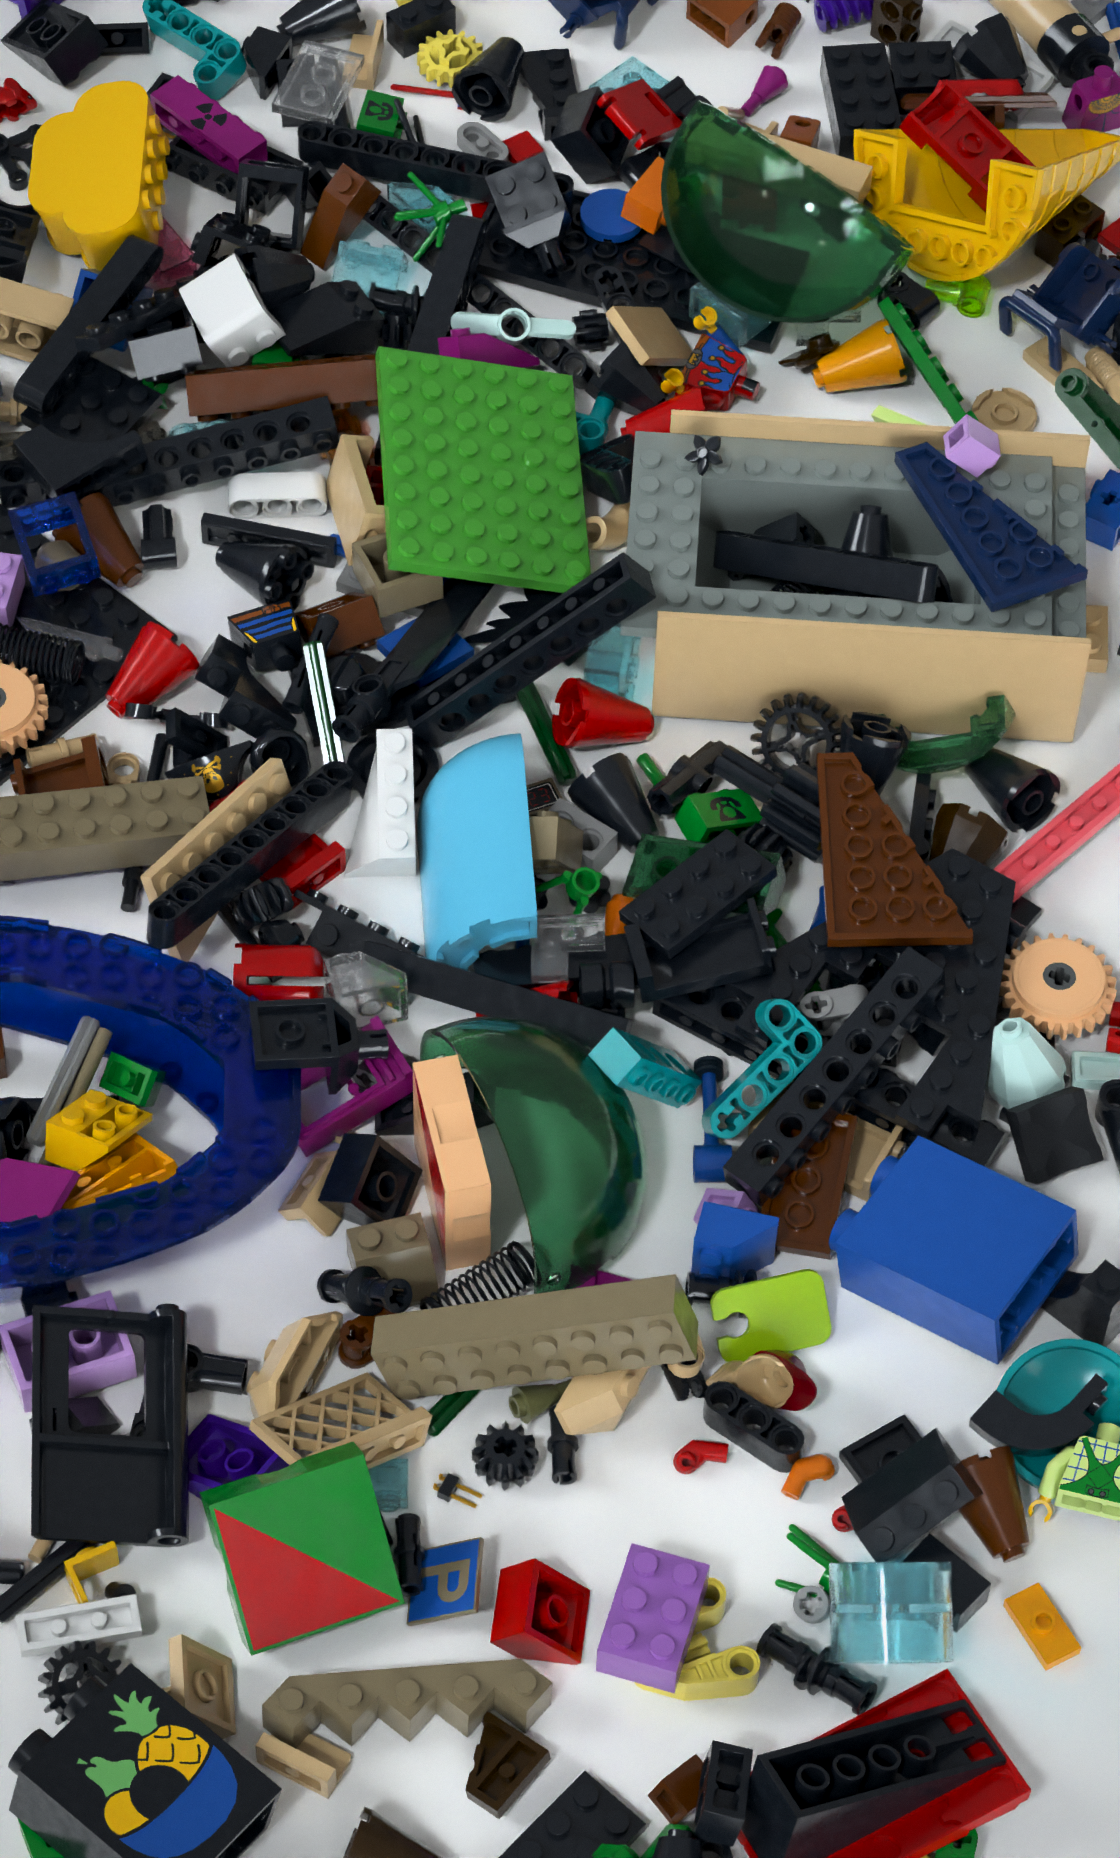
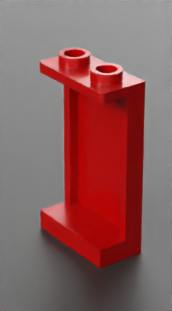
[209,780,346,909]

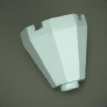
[988,1017,1066,1109]

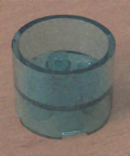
[829,1562,954,1664]

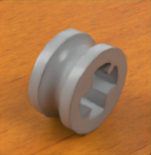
[793,1585,832,1624]

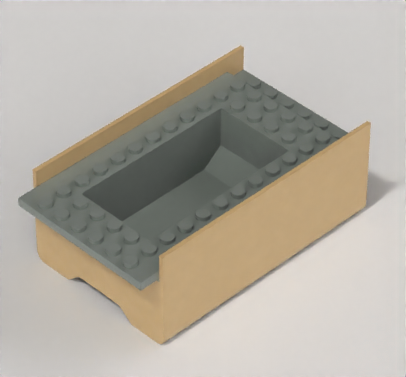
[620,409,1108,743]

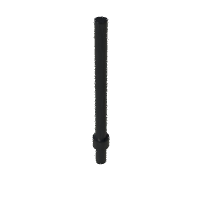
[120,733,168,912]

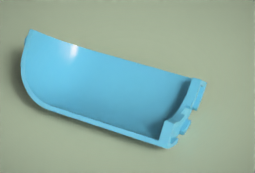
[417,733,537,970]

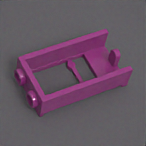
[262,1015,413,1157]

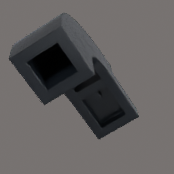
[969,1373,1108,1457]

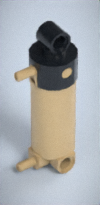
[988,0,1120,87]

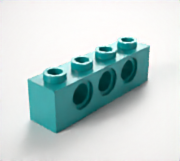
[588,1027,703,1108]

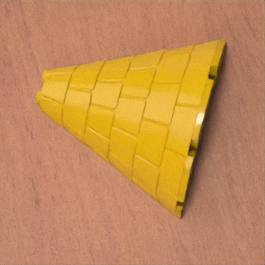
[853,128,1120,282]

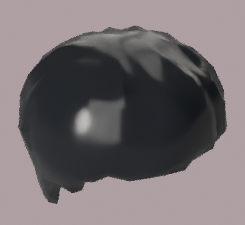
[249,727,311,789]

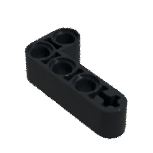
[580,434,635,505]

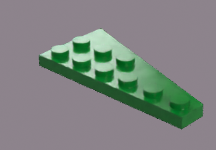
[877,297,978,424]

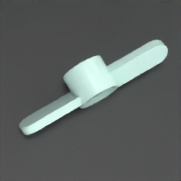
[450,308,576,346]

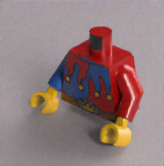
[661,306,760,411]

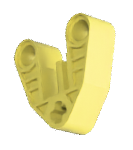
[634,1577,760,1701]

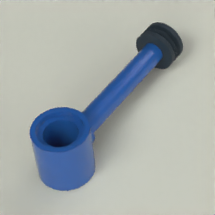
[693,1056,732,1183]

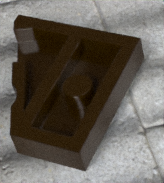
[465,1711,551,1819]

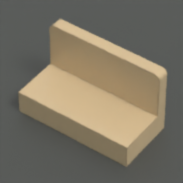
[342,19,384,90]
[278,1150,342,1237]
[255,1732,351,1799]

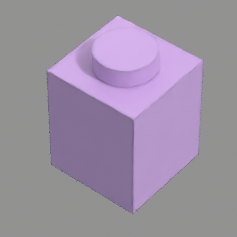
[943,414,1001,478]

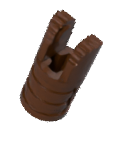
[755,3,801,59]

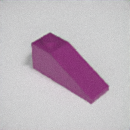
[438,327,540,368]

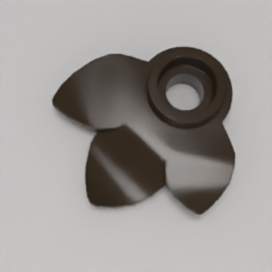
[778,332,840,369]

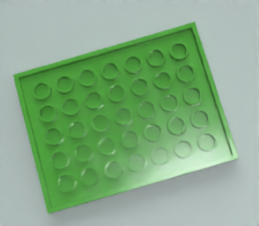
[375,346,591,593]

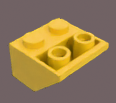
[45,1090,153,1172]

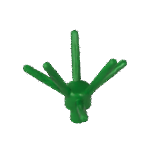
[394,172,468,262]

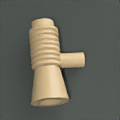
[1084,347,1120,405]

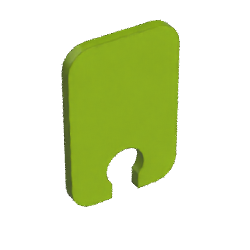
[710,1269,831,1362]

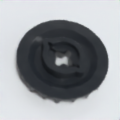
[347,732,439,803]

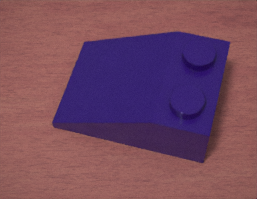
[188,1414,297,1499]

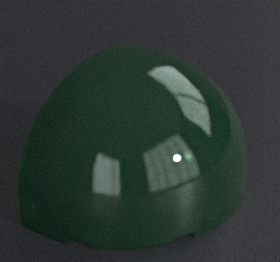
[661,100,915,324]
[420,1016,647,1294]

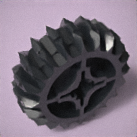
[750,692,841,777]

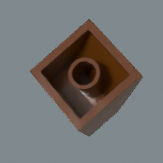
[295,592,385,660]

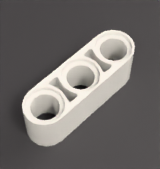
[228,471,327,519]

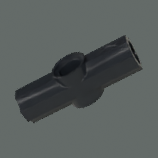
[646,740,727,816]

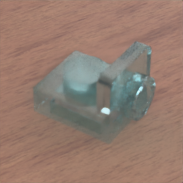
[368,1459,408,1512]

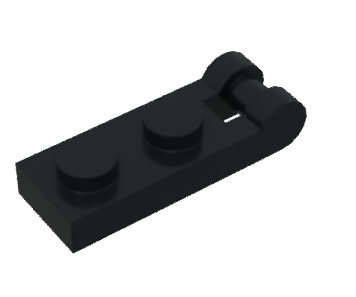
[909,773,936,863]

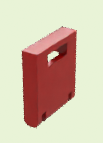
[596,79,684,151]

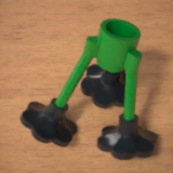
[534,867,611,944]

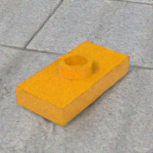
[1003,1582,1081,1671]

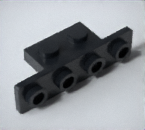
[293,888,426,972]

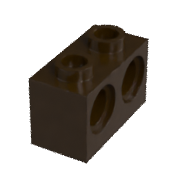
[870,0,923,47]
[1034,194,1105,268]

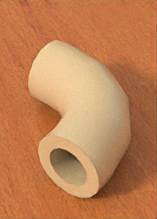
[586,502,630,551]

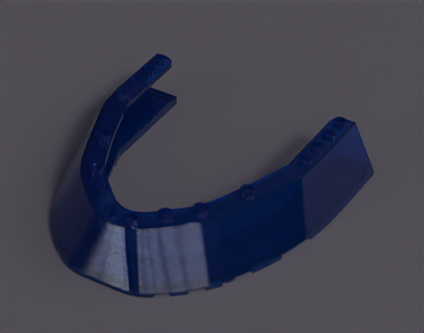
[0,916,301,1304]

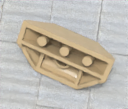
[246,1311,343,1435]
[554,1366,651,1435]

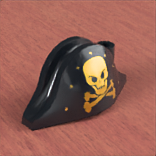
[164,740,253,803]

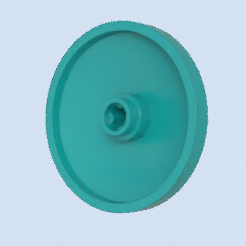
[997,1339,1120,1489]

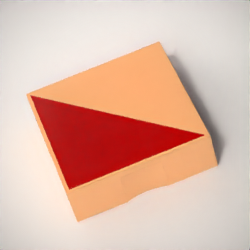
[412,1054,491,1271]

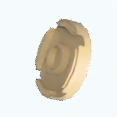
[971,388,1037,432]

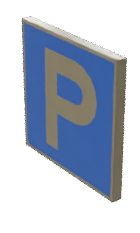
[406,1537,484,1626]

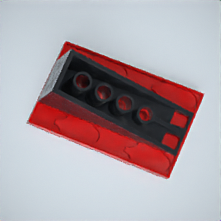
[737,1668,1031,1858]

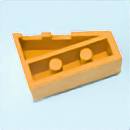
[55,1133,190,1244]

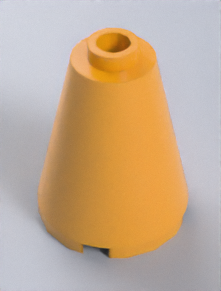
[811,318,907,393]

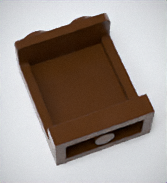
[10,735,110,795]

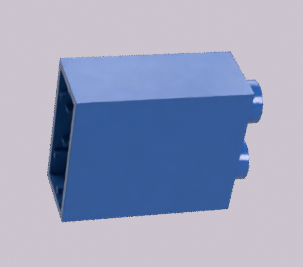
[829,1135,1079,1365]

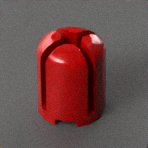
[233,943,324,1017]

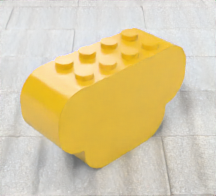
[28,81,170,271]

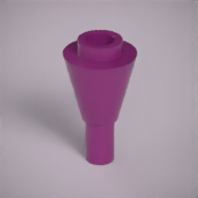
[741,65,788,117]

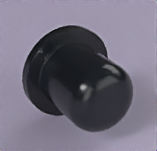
[104,1581,136,1599]

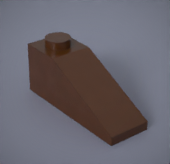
[300,163,382,271]

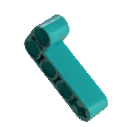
[142,0,247,100]
[701,999,823,1139]

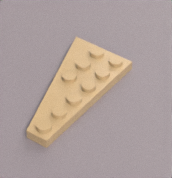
[140,757,292,969]

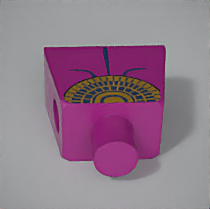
[1062,65,1120,132]

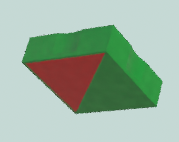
[199,1442,405,1656]

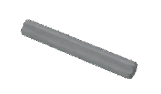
[26,1016,100,1147]

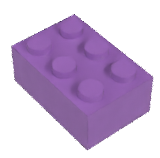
[596,1543,710,1693]

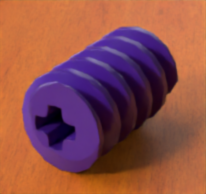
[814,0,874,32]

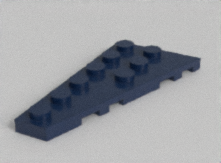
[894,442,1088,612]

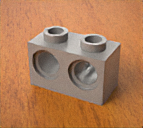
[548,798,618,872]

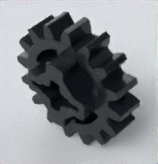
[38,1640,122,1725]

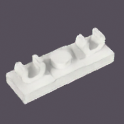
[15,1594,143,1658]

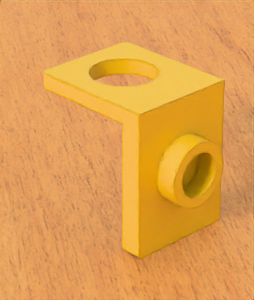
[63,1541,119,1604]

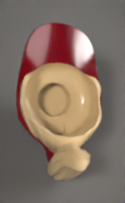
[706,1350,817,1411]

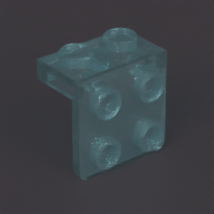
[331,239,409,316]

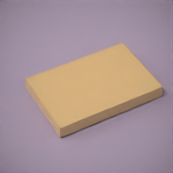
[605,306,692,366]

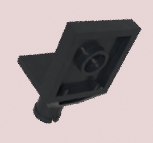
[485,152,572,275]
[248,998,389,1095]

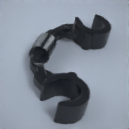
[125,703,229,729]

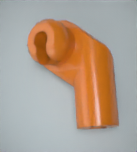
[781,1454,835,1500]

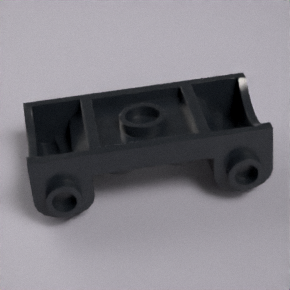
[0,200,41,283]

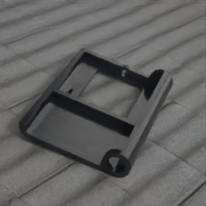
[31,1304,189,1547]

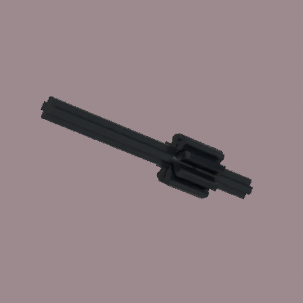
[713,745,1028,956]

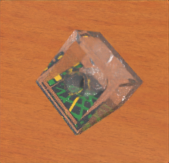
[324,951,408,1030]

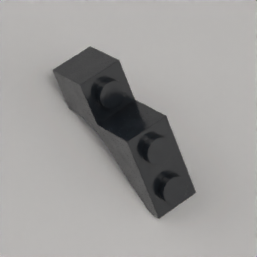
[194,634,297,739]

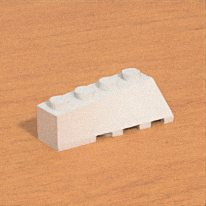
[344,728,416,878]

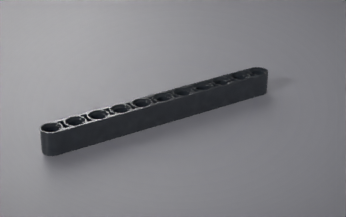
[363,195,598,389]

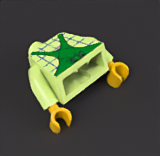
[1028,1423,1120,1522]

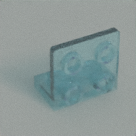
[689,278,780,348]

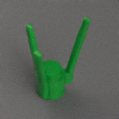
[775,1524,861,1605]

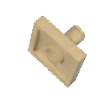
[162,1634,236,1739]

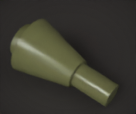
[508,1379,571,1424]

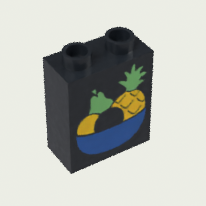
[8,1663,282,1858]

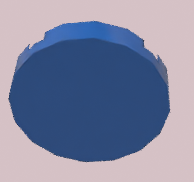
[580,189,642,243]

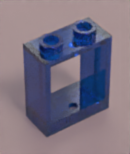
[8,491,101,597]

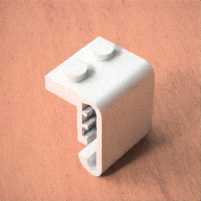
[179,253,286,367]

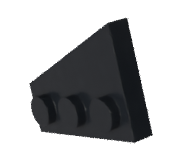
[518,48,577,113]

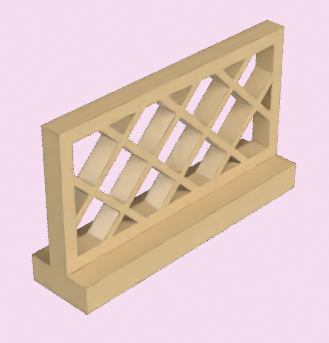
[249,1372,432,1469]

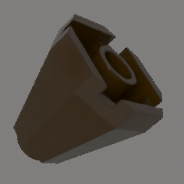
[929,803,1008,867]

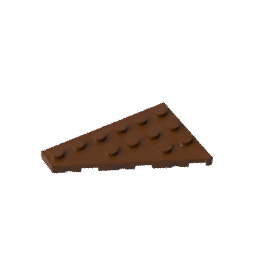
[816,752,973,947]

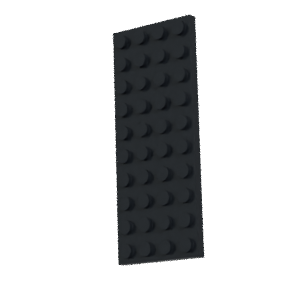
[476,190,810,353]

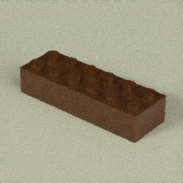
[185,354,378,422]

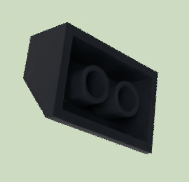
[841,1428,984,1567]

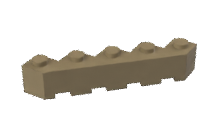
[262,1659,553,1748]

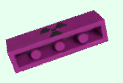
[150,75,268,174]

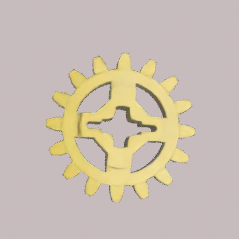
[417,29,483,88]

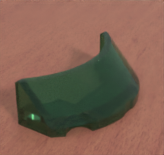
[878,695,1016,774]

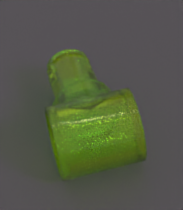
[925,275,992,318]

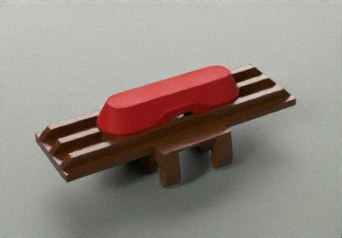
[900,79,1057,129]

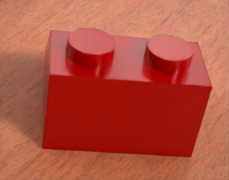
[490,1558,590,1665]

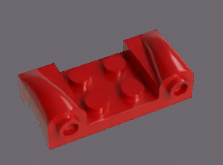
[899,79,1036,212]

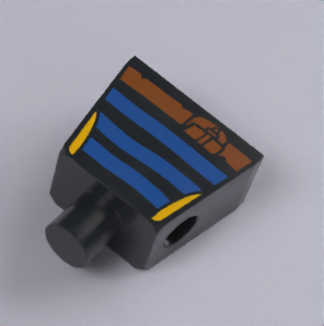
[227,598,303,672]

